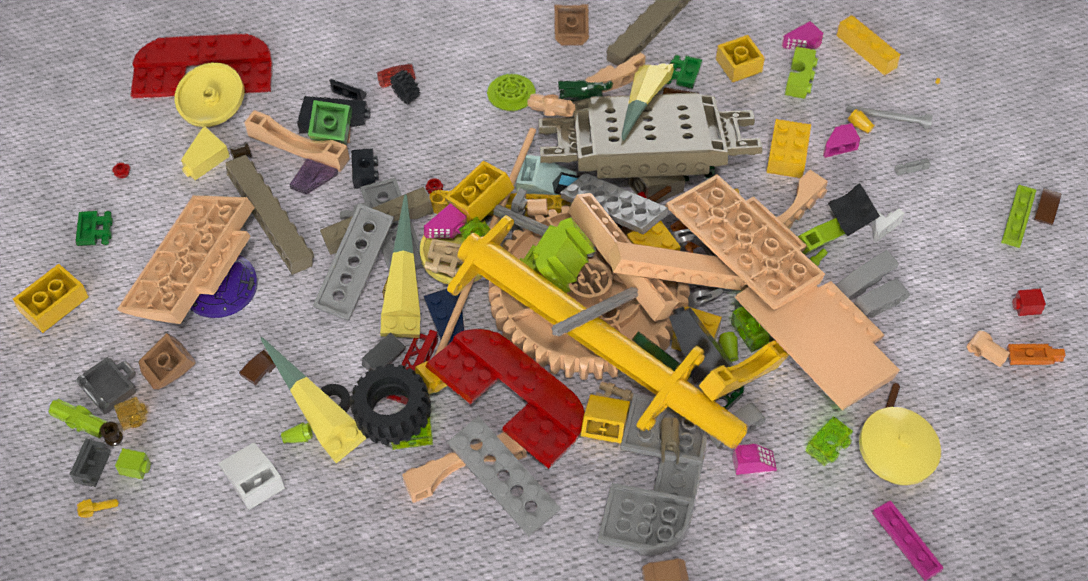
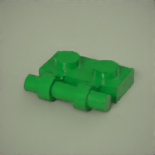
[666,55,703,89]
[75,211,113,246]

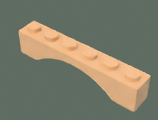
[244,110,349,172]
[777,170,828,229]
[402,432,527,503]

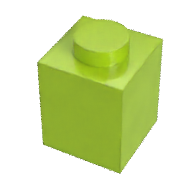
[115,448,151,480]

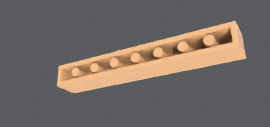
[568,193,679,321]
[608,241,749,291]

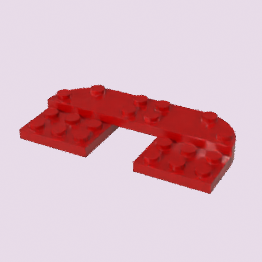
[130,33,273,98]
[425,329,585,469]

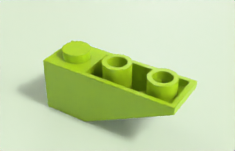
[798,218,846,256]

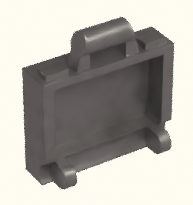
[76,357,136,415]

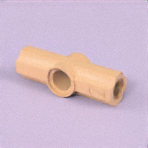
[527,94,575,117]

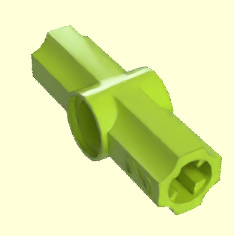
[48,398,107,438]

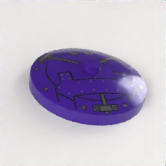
[190,255,258,318]

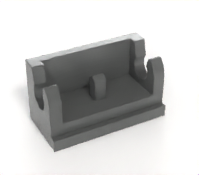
[362,332,406,371]
[70,438,112,487]

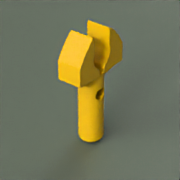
[77,499,119,518]

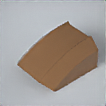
[554,4,589,46]
[138,333,196,389]
[642,558,689,581]

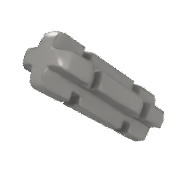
[894,158,930,175]

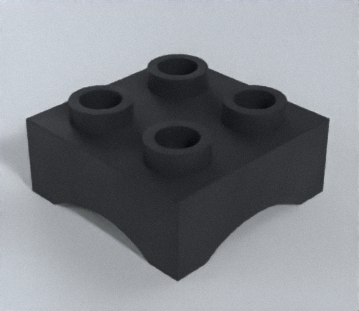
[828,183,880,236]

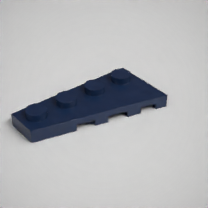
[424,288,465,344]

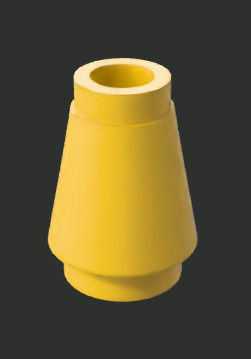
[848,109,875,134]

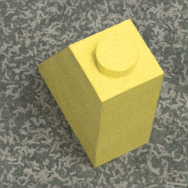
[181,126,230,180]

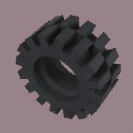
[390,70,421,104]

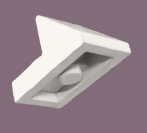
[872,209,905,242]

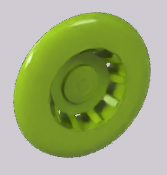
[487,74,536,111]

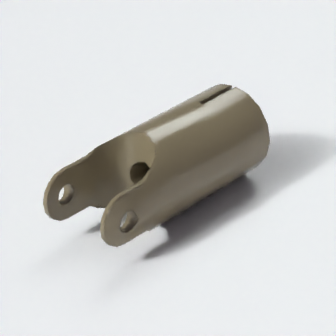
[661,417,680,464]

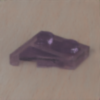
[289,158,339,195]

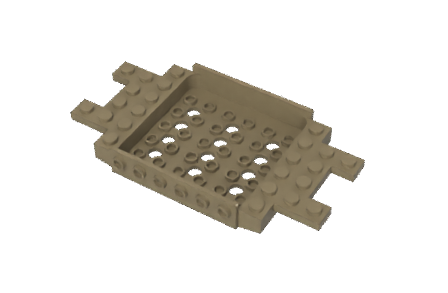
[538,93,763,179]

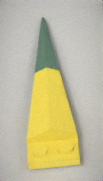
[621,64,674,141]
[380,194,420,338]
[261,337,367,464]

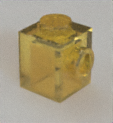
[114,397,148,431]

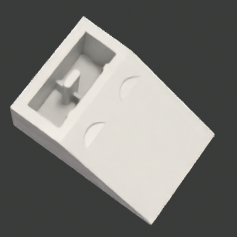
[218,442,285,510]

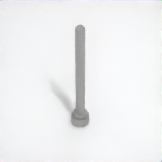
[846,105,933,129]

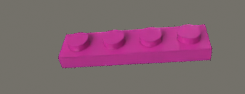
[872,500,944,581]

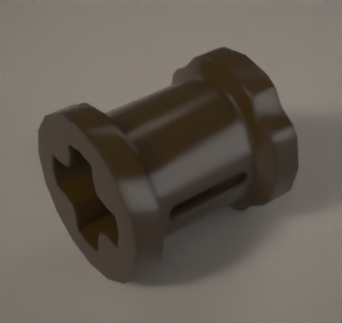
[229,142,252,159]
[100,421,123,446]

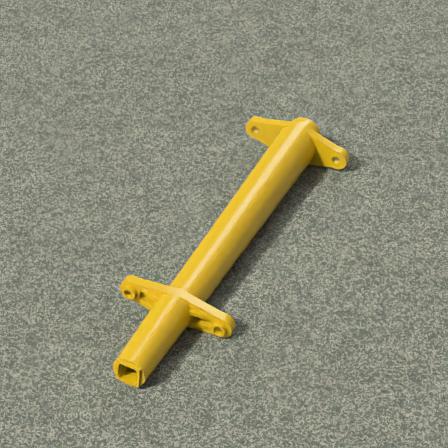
[447,215,748,449]

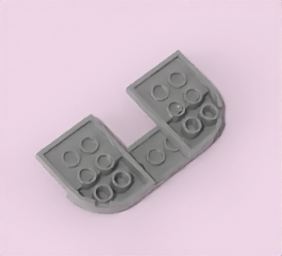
[598,394,707,556]

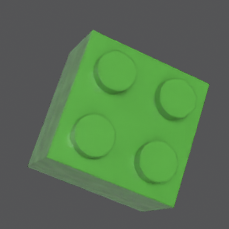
[308,100,352,145]

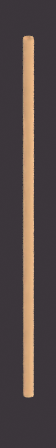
[435,128,536,355]

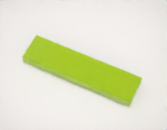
[1001,184,1037,248]

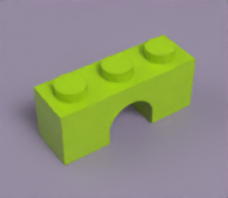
[785,46,818,99]

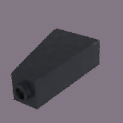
[297,96,371,134]
[669,306,734,384]

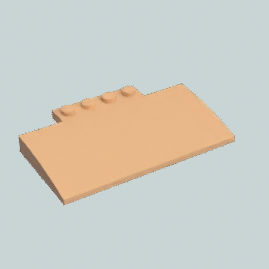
[665,174,825,310]
[117,195,255,324]
[735,281,900,410]

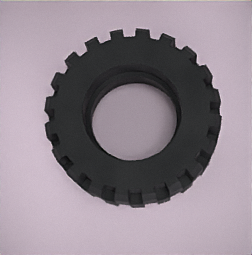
[350,364,431,445]

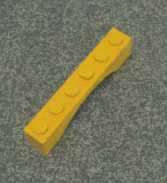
[699,340,789,401]

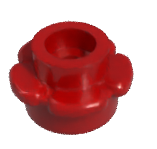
[112,162,130,178]
[425,178,443,194]

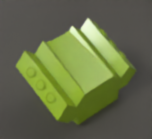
[533,217,595,293]

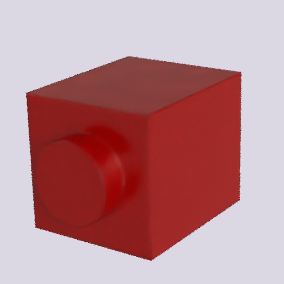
[1012,288,1046,316]

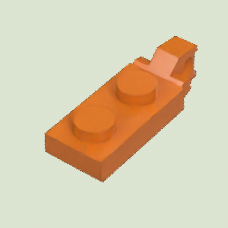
[1007,344,1066,365]

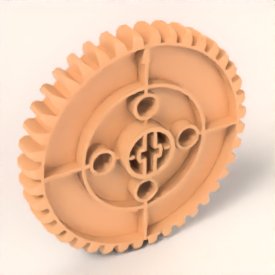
[489,205,690,380]

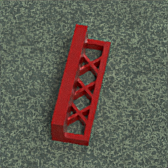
[386,329,438,404]

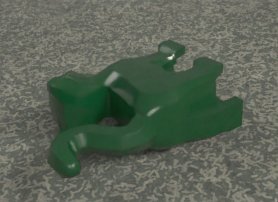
[558,80,613,103]

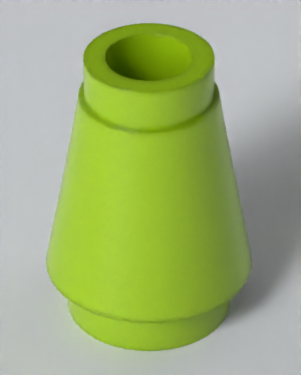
[718,332,739,362]
[281,422,313,444]

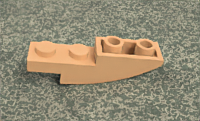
[585,52,646,92]

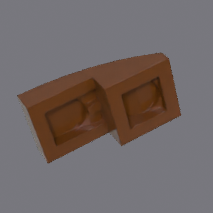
[1034,188,1062,226]
[239,349,276,386]

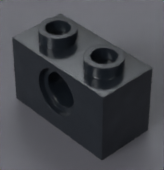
[351,148,379,189]

